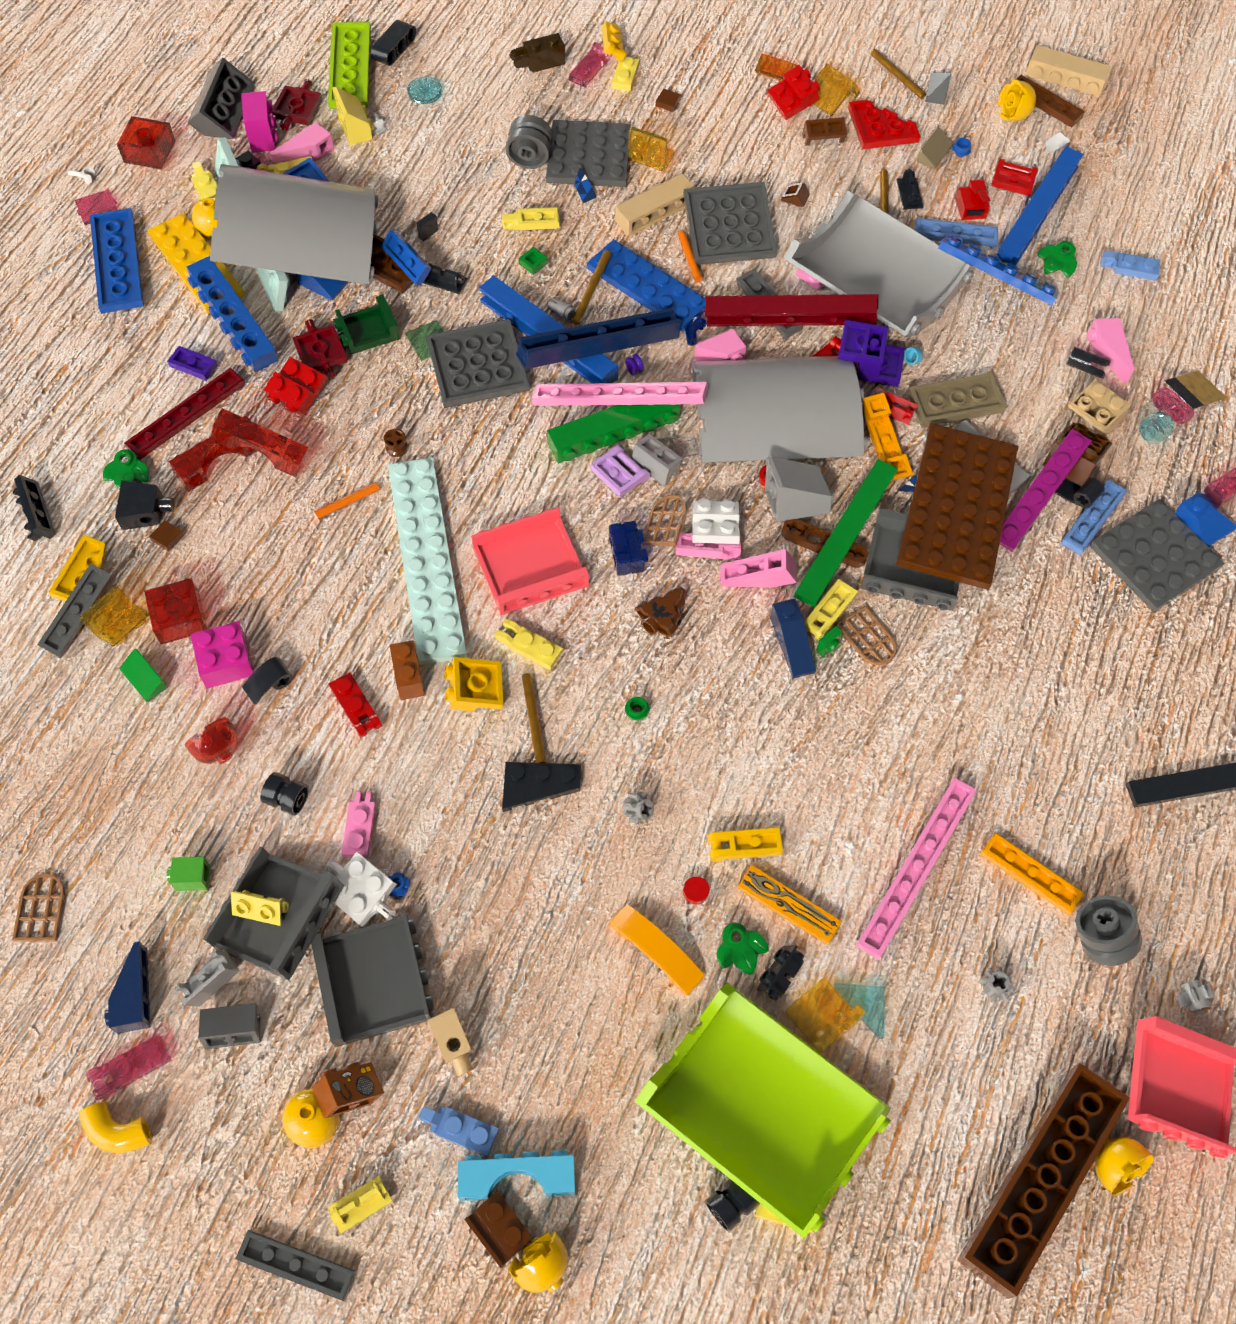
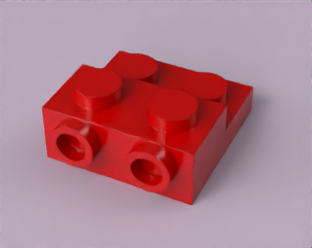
[767,65,820,120]
[264,357,328,415]

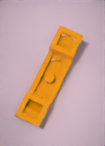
[863,393,913,481]
[609,904,705,996]

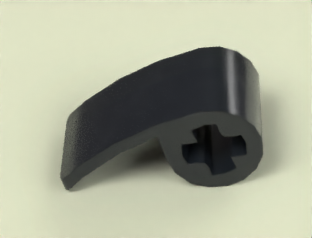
[1055,478,1105,508]
[242,657,293,705]

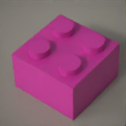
[242,91,279,153]
[190,621,254,689]

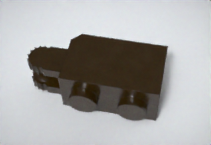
[509,33,566,73]

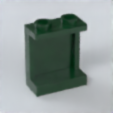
[333,294,400,355]

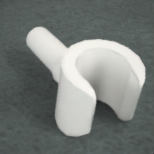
[372,112,386,135]
[68,167,96,184]

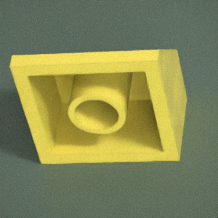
[332,87,374,145]

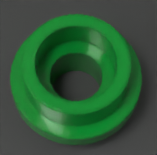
[625,697,650,721]

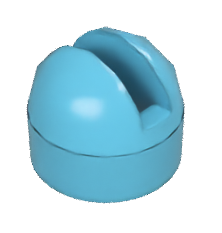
[904,347,923,365]

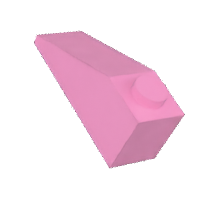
[1087,318,1135,383]
[720,549,797,588]

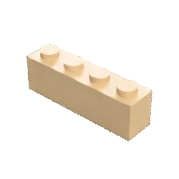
[1026,45,1111,96]
[615,173,696,236]

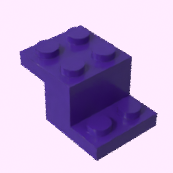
[838,320,905,387]

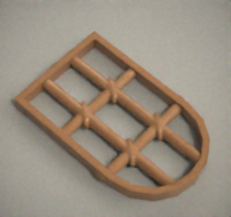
[641,495,687,546]
[836,606,897,665]
[12,874,65,942]

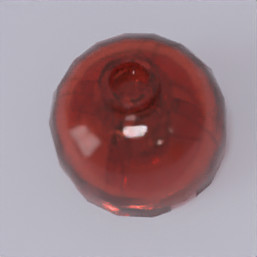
[185,717,238,765]

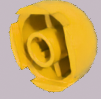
[998,79,1036,122]
[192,197,218,239]
[282,1088,341,1148]
[1095,1137,1154,1196]
[508,1231,569,1293]

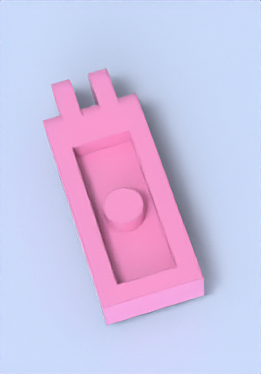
[341,791,376,859]

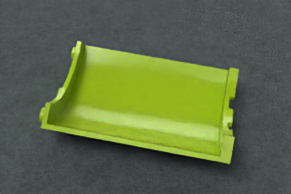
[635,983,891,1239]

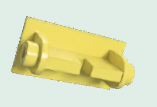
[231,890,289,926]
[328,1175,393,1234]

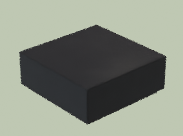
[416,212,438,241]

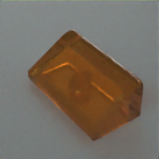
[754,53,797,81]

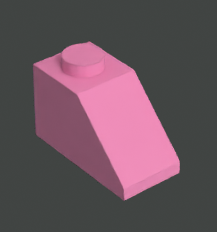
[694,329,746,361]

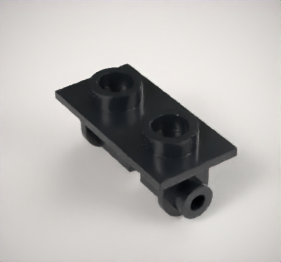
[896,169,924,210]
[423,263,468,294]
[756,945,804,1001]

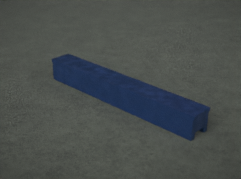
[516,308,682,369]

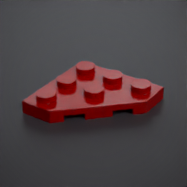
[848,100,921,150]

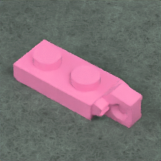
[676,533,741,560]

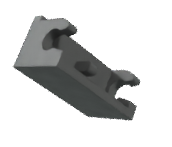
[198,1003,261,1049]

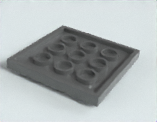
[546,120,631,187]
[683,182,777,265]
[426,319,530,408]
[1090,499,1225,613]

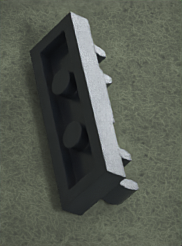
[13,475,55,541]

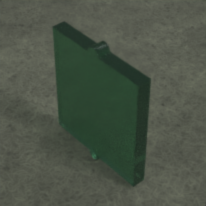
[405,321,444,361]

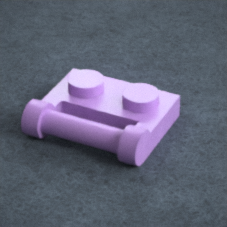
[590,445,651,498]

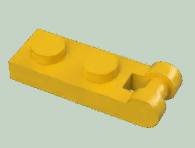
[602,21,626,62]
[707,827,783,862]

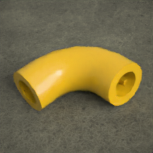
[78,1102,152,1154]

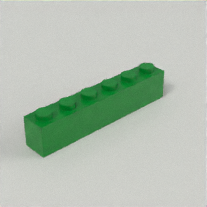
[547,404,680,463]

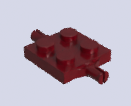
[271,79,322,131]
[292,319,348,380]

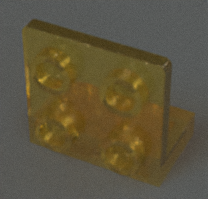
[814,63,861,116]
[628,127,674,172]
[79,586,150,647]
[785,978,866,1054]

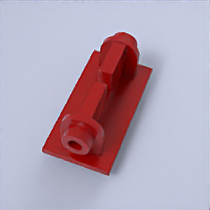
[872,387,918,425]

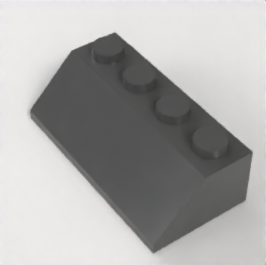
[187,57,255,139]

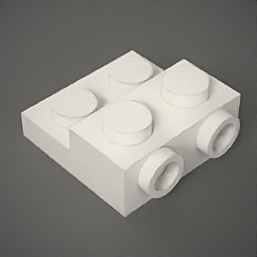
[692,498,740,544]

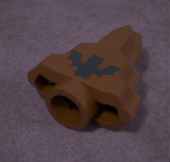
[635,587,688,637]

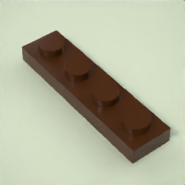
[1015,75,1085,128]

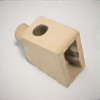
[428,1008,473,1077]

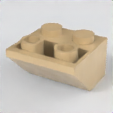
[1068,380,1131,433]

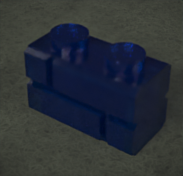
[608,521,648,576]

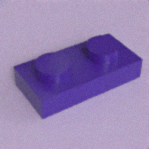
[167,346,218,381]

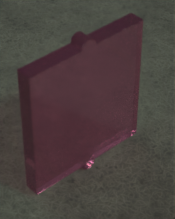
[75,189,118,225]

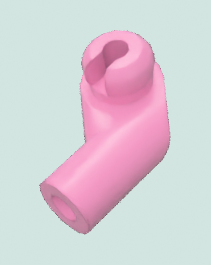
[796,268,825,290]

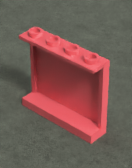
[471,507,589,616]
[1128,1016,1236,1158]

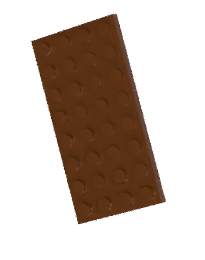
[896,423,1018,590]

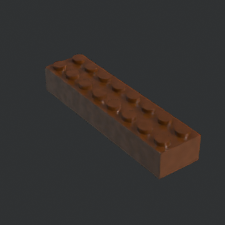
[957,1063,1130,1299]

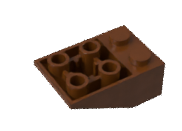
[1042,422,1113,486]

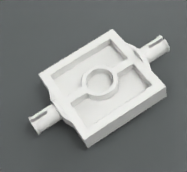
[326,852,397,927]

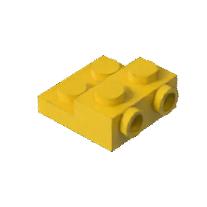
[444,657,504,712]

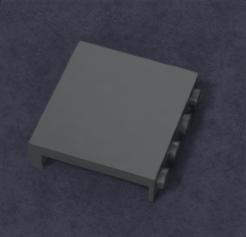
[860,508,960,611]
[203,847,345,981]
[311,911,435,1047]

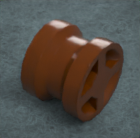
[383,429,408,457]

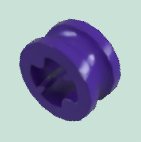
[625,353,644,376]

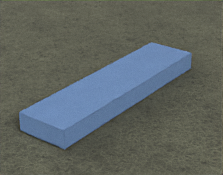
[915,218,998,247]
[1061,479,1128,555]

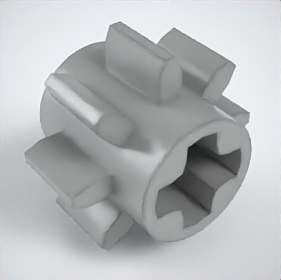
[623,792,654,824]
[978,967,1015,1003]
[1176,979,1215,1013]

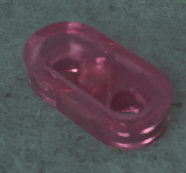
[1152,387,1194,424]

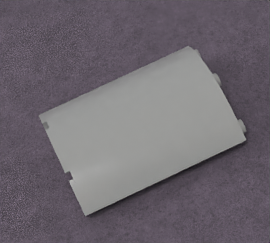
[210,164,378,285]
[783,190,975,337]
[692,356,868,463]

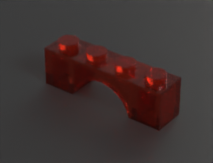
[210,408,308,478]
[168,416,265,492]

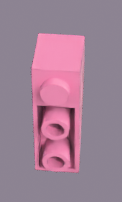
[270,122,334,164]

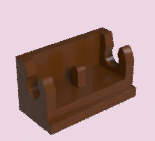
[802,117,847,146]

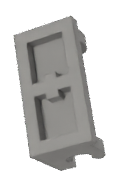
[631,434,683,487]
[175,949,240,1007]

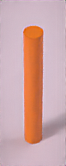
[678,231,702,282]
[314,482,380,519]

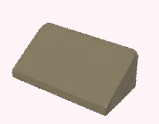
[917,128,953,169]

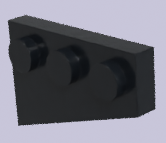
[502,762,581,812]

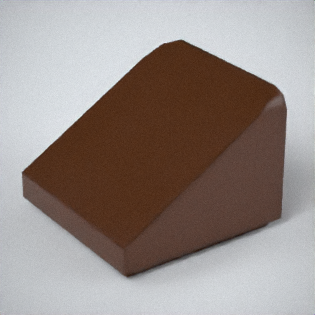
[781,182,810,207]

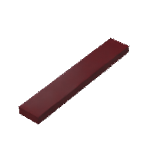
[124,367,246,460]

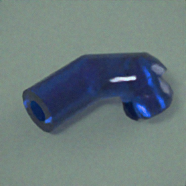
[685,316,706,346]

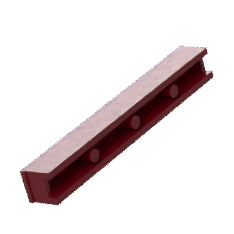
[705,294,879,327]

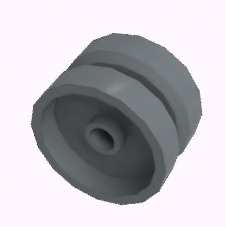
[505,115,553,169]
[1075,895,1143,966]

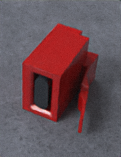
[955,180,991,220]

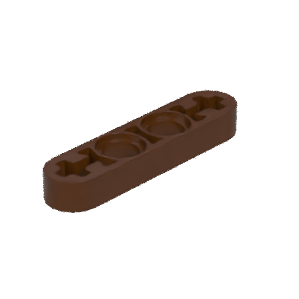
[782,519,868,568]

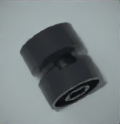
[260,772,309,816]
[705,1179,760,1232]

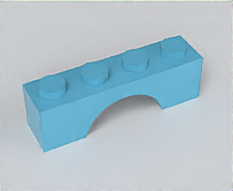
[458,1150,575,1201]

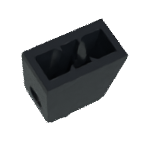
[115,480,175,530]

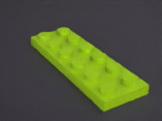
[328,22,371,109]

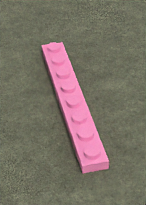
[531,382,708,406]
[856,777,977,960]

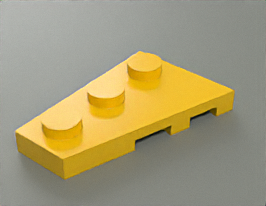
[48,534,107,613]

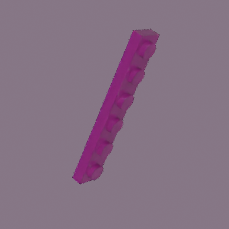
[1000,429,1092,552]

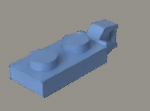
[1100,251,1160,281]
[419,1106,499,1157]

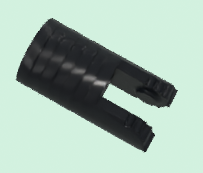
[1066,346,1111,378]

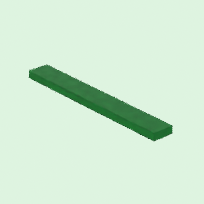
[794,459,898,608]

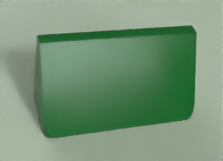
[119,649,167,702]

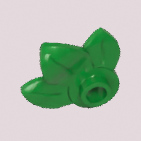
[1037,241,1077,278]
[103,449,149,490]
[716,923,769,975]

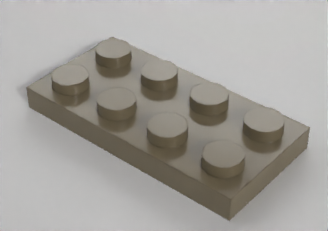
[908,373,1007,427]

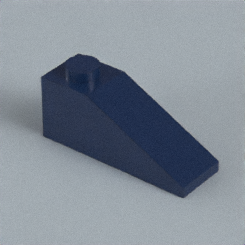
[770,598,816,679]
[104,941,150,1034]

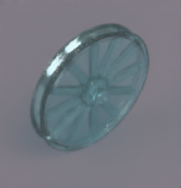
[407,77,442,104]

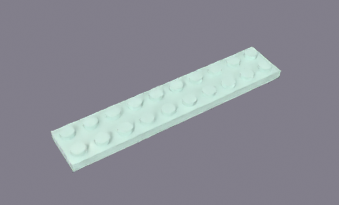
[215,137,290,313]
[388,457,467,666]

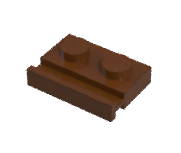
[464,1191,534,1268]

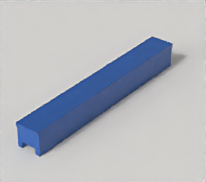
[997,146,1083,266]
[479,275,618,384]

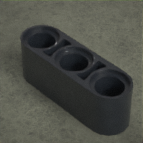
[371,20,416,66]

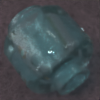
[1139,411,1174,444]

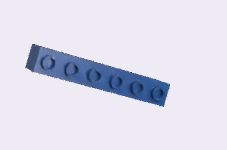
[186,256,278,373]

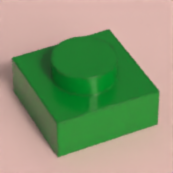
[518,247,548,275]
[816,626,843,657]

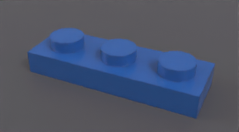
[381,229,432,286]

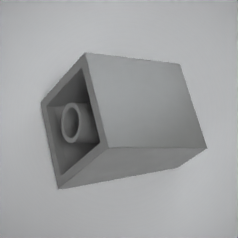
[765,457,834,522]

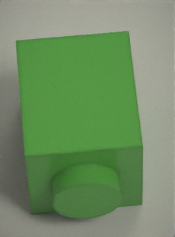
[167,856,210,891]

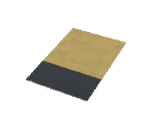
[1164,370,1227,409]

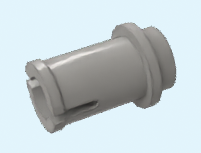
[547,297,575,320]

